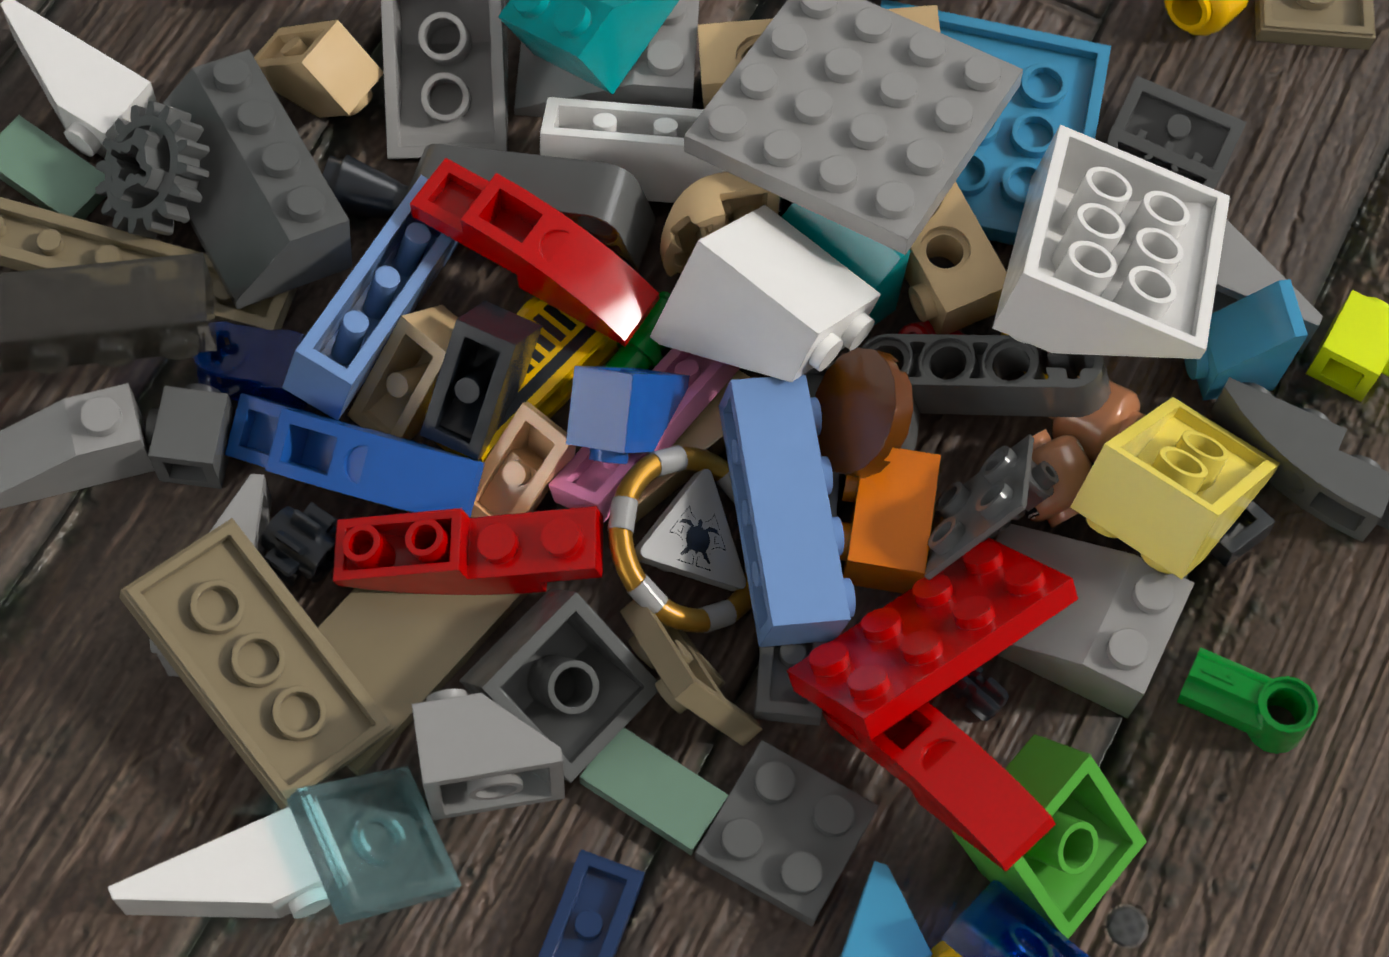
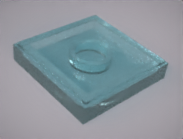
[287,766,461,925]

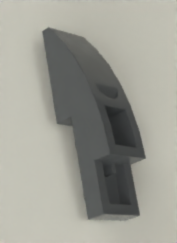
[1210,377,1389,542]

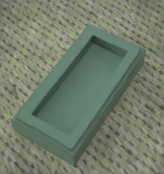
[0,115,106,220]
[580,728,729,856]

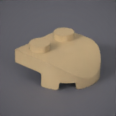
[660,172,780,277]

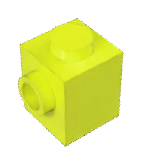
[1306,290,1389,402]

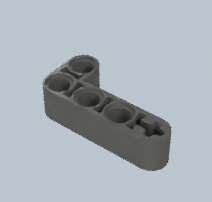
[404,144,656,273]
[861,334,1111,450]

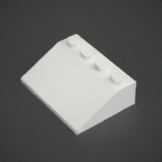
[992,125,1230,359]

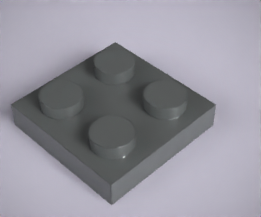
[695,740,878,927]

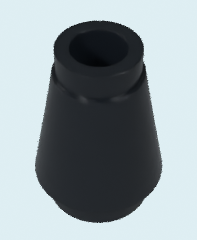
[323,154,409,219]

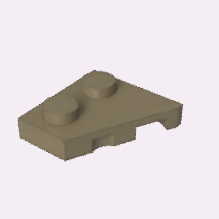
[620,599,763,746]

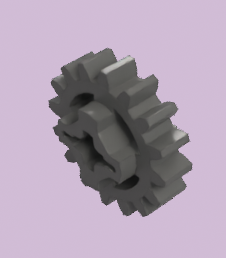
[95,101,210,239]

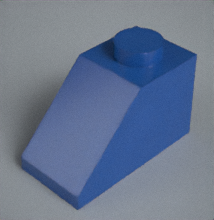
[566,366,690,464]

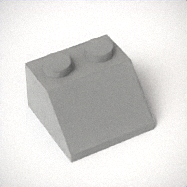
[412,689,565,821]

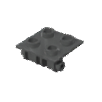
[924,434,1059,580]

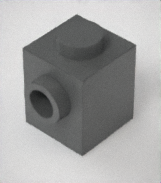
[145,383,235,489]

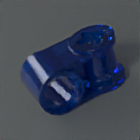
[191,322,307,409]

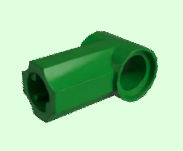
[1177,647,1318,754]

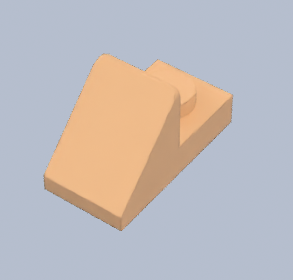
[471,402,576,518]

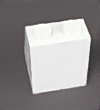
[650,205,881,382]

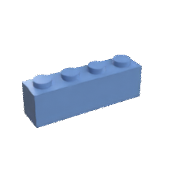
[282,175,459,420]
[718,375,856,647]

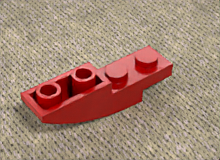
[410,158,659,346]
[333,506,604,595]
[822,702,1056,872]

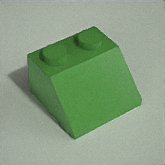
[952,734,1147,941]

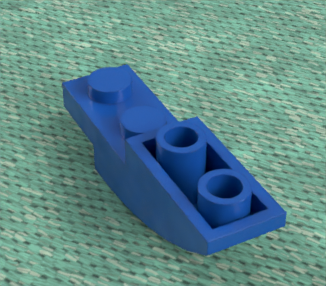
[225,393,485,517]

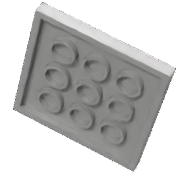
[684,0,1023,255]

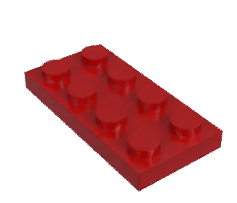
[787,538,1078,740]

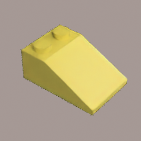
[1070,397,1280,579]

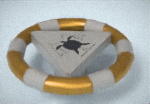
[607,445,752,633]

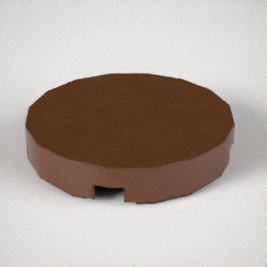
[815,348,913,478]

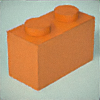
[839,448,941,594]

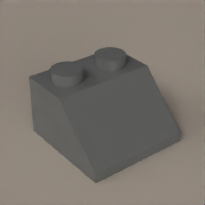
[459,588,658,783]

